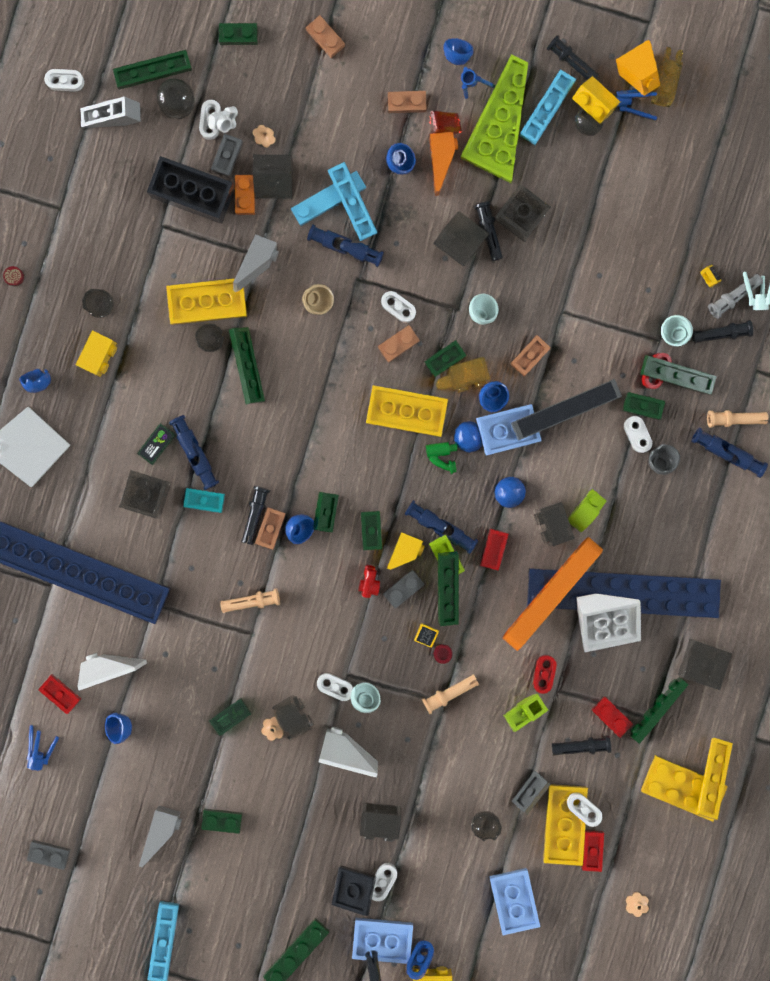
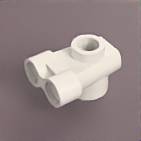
[208,106,238,133]

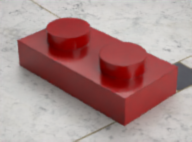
[38,674,81,715]
[592,696,633,738]
[581,830,604,872]

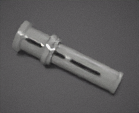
[708,274,763,319]

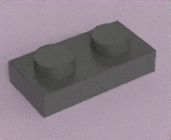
[211,133,243,178]
[383,569,425,608]
[512,771,551,815]
[27,840,70,870]

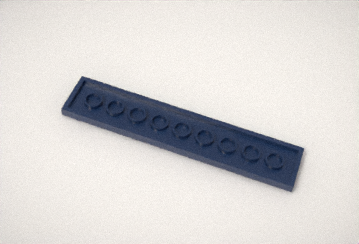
[0,521,170,624]
[527,568,721,618]

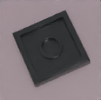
[331,866,376,916]

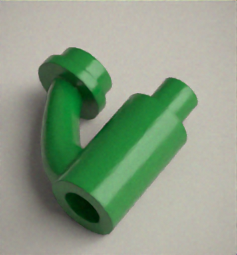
[426,442,457,475]

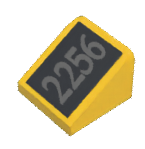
[701,265,722,288]
[414,623,439,648]

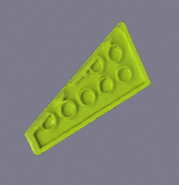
[460,54,528,183]

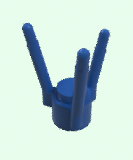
[461,67,496,99]
[615,89,657,120]
[27,725,59,771]

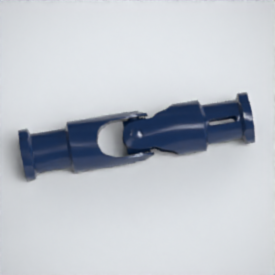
[307,224,384,268]
[169,415,220,491]
[691,427,768,478]
[404,500,478,555]

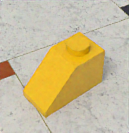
[387,532,425,570]

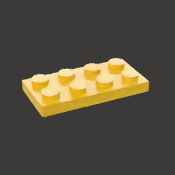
[166,279,247,325]
[366,385,448,437]
[640,755,728,822]
[543,784,588,866]

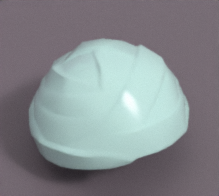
[469,293,499,325]
[661,315,693,346]
[351,683,381,713]

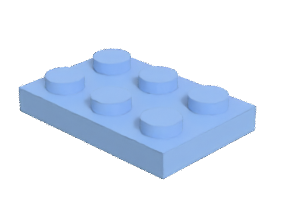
[476,404,542,456]
[489,868,540,935]
[352,918,413,964]

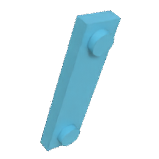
[519,69,576,145]
[327,162,378,241]
[291,171,366,226]
[147,901,179,981]

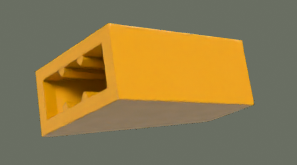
[616,40,660,96]

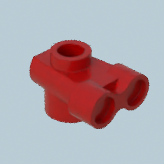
[359,565,380,598]

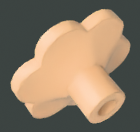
[253,125,276,148]
[261,716,285,741]
[626,892,649,917]

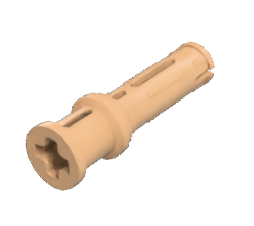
[707,410,768,428]
[220,588,280,613]
[422,674,479,714]

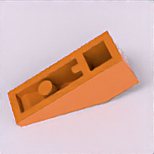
[430,132,458,196]

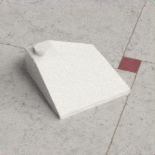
[0,407,71,487]
[577,594,641,652]
[78,653,147,690]
[319,727,378,778]

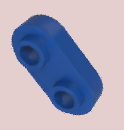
[406,941,434,980]

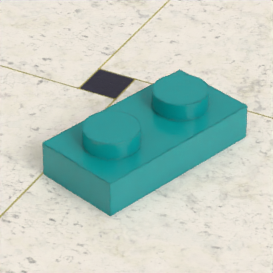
[183,488,225,513]

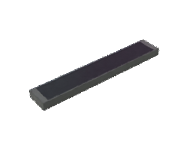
[511,379,622,441]

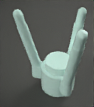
[743,272,770,310]

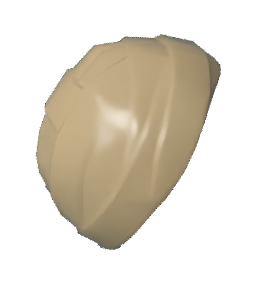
[302,284,334,315]

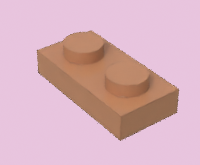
[306,15,345,58]
[388,91,426,113]
[378,325,420,363]
[511,335,551,376]
[255,507,286,550]

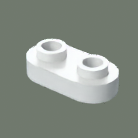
[44,69,84,92]
[199,100,221,140]
[381,291,416,323]
[624,416,652,453]
[317,673,354,701]
[567,793,602,827]
[372,863,397,901]

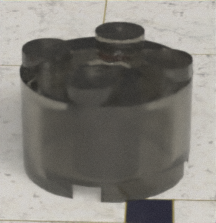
[272,695,314,741]

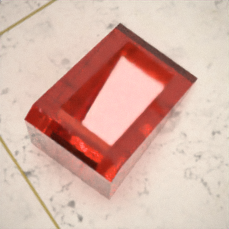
[429,111,462,135]

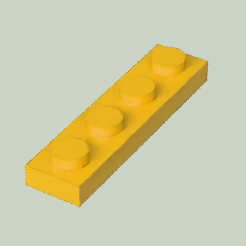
[696,738,733,820]

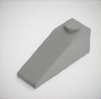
[81,96,141,128]
[233,234,279,292]
[139,806,182,867]

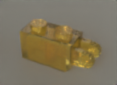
[651,47,683,107]
[435,357,491,393]

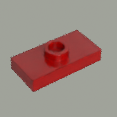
[480,529,509,571]

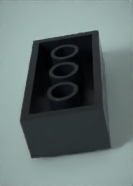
[147,156,235,224]

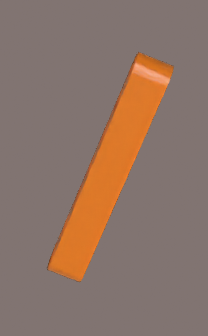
[502,537,603,651]

